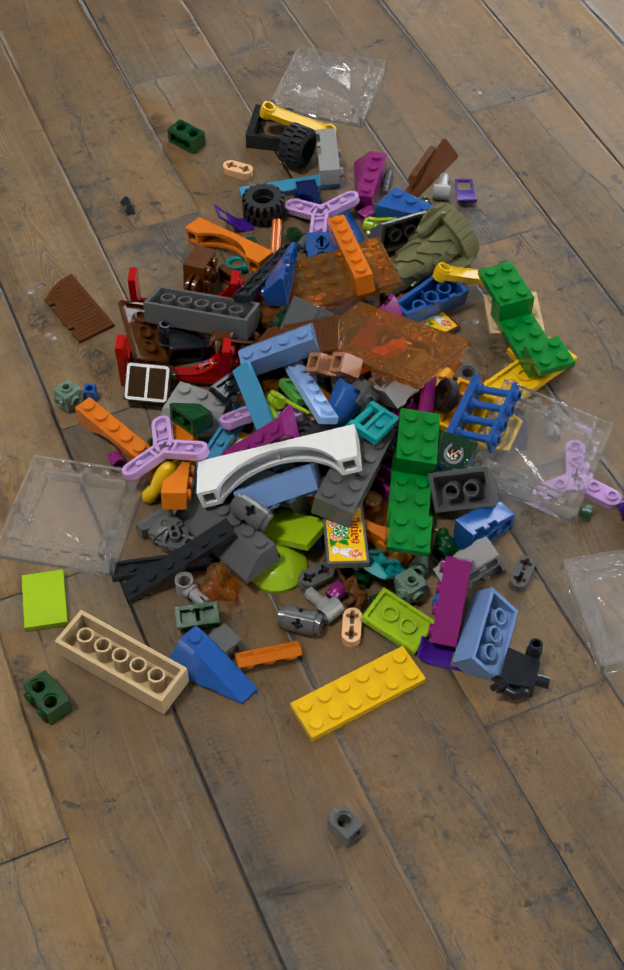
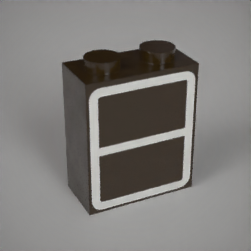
[123,362,177,404]

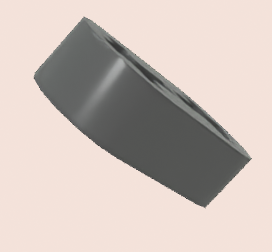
[509,555,535,593]
[297,562,334,591]

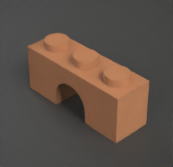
[305,352,363,378]

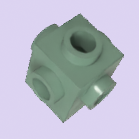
[53,379,83,414]
[394,567,427,604]

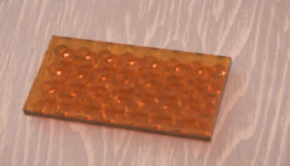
[243,237,402,328]

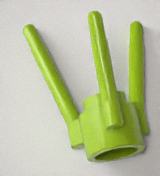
[363,217,397,236]
[267,390,310,418]

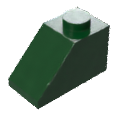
[169,403,213,436]

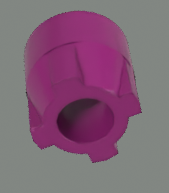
[357,205,375,222]
[107,449,127,471]
[325,581,347,601]

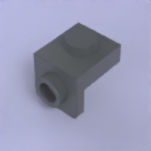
[351,378,380,409]

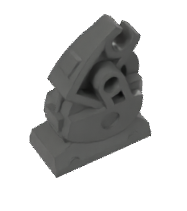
[136,508,195,553]

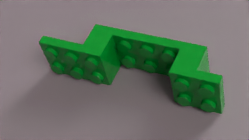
[478,261,575,378]
[384,408,440,557]

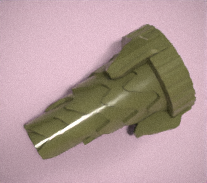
[373,202,480,302]

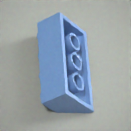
[238,323,320,376]
[233,462,321,516]
[452,587,519,682]

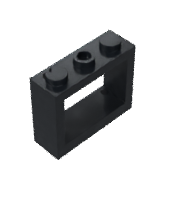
[245,104,293,152]

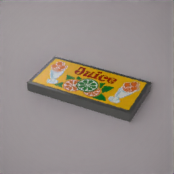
[322,503,369,568]

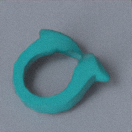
[226,256,249,273]

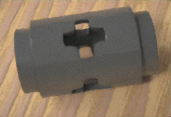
[228,492,274,532]
[277,604,324,636]

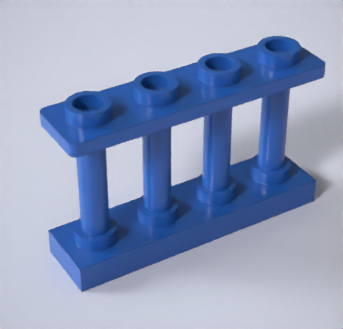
[445,374,521,453]

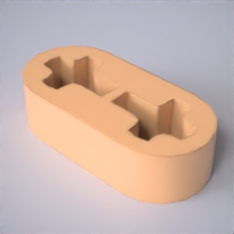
[223,160,253,180]
[342,608,362,648]

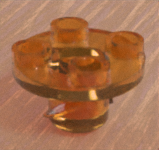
[363,491,388,526]
[201,561,240,602]

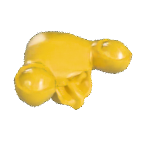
[142,460,181,504]

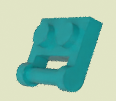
[346,401,399,445]

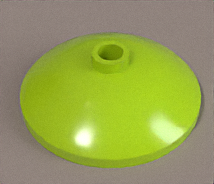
[250,543,307,594]

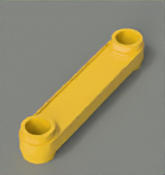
[260,101,336,131]
[432,262,484,286]

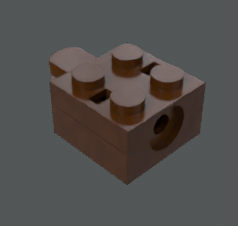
[183,245,218,294]

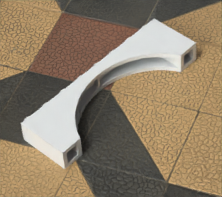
[197,424,362,508]

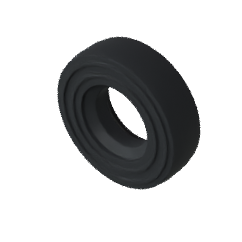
[434,378,460,413]

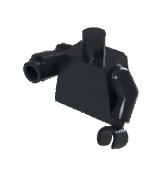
[157,320,214,363]
[490,638,551,701]

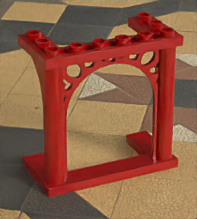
[115,267,243,387]

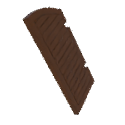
[44,273,115,343]
[258,315,340,353]

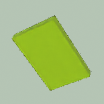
[261,509,324,551]
[21,569,68,632]
[360,587,434,656]

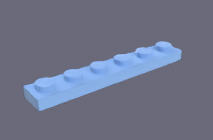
[283,360,339,424]

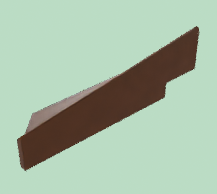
[405,138,459,198]

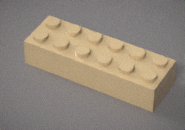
[55,610,189,714]

